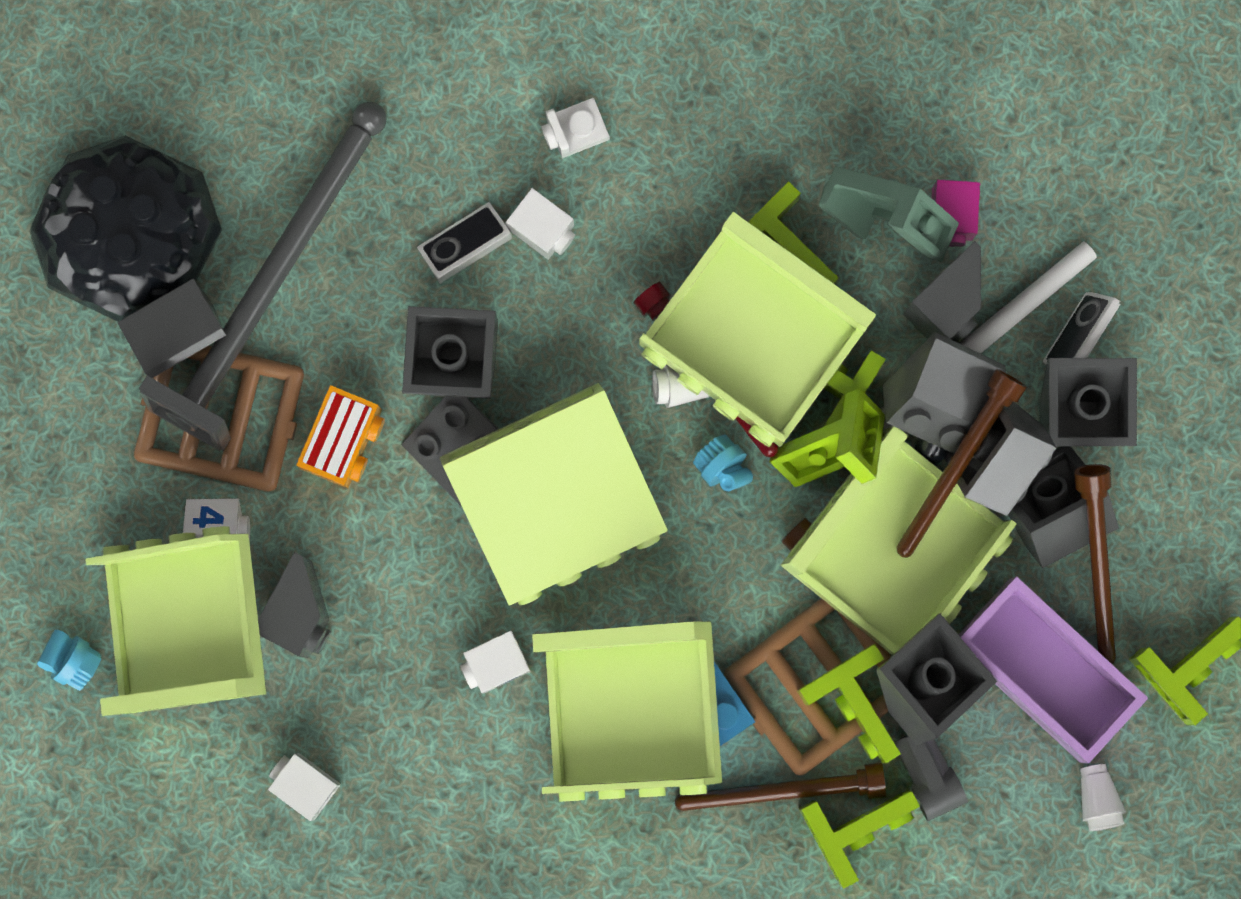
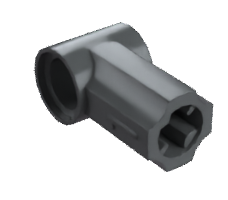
[894,735,968,821]

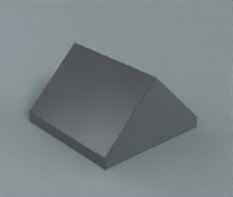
[117,278,226,378]

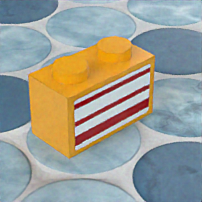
[296,385,385,489]

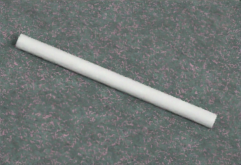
[880,241,1097,430]

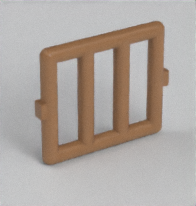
[134,346,304,492]
[724,598,891,776]

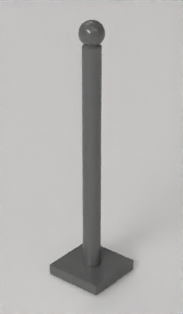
[139,102,387,451]

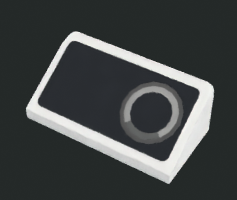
[417,202,512,284]
[1043,292,1121,365]

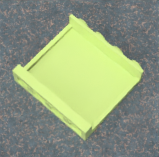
[639,212,876,447]
[440,383,668,606]
[781,426,1017,655]
[85,526,266,716]
[532,621,722,802]

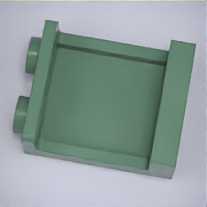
[819,166,959,262]

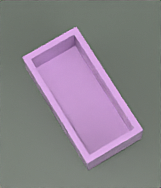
[958,577,1148,763]

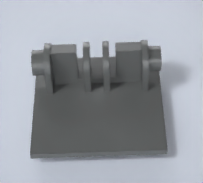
[401,396,498,506]

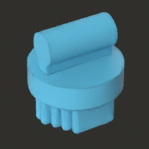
[693,434,753,491]
[37,630,101,691]

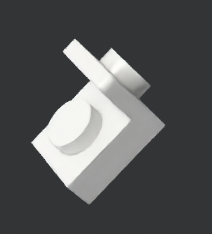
[541,98,610,158]

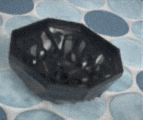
[29,135,222,322]

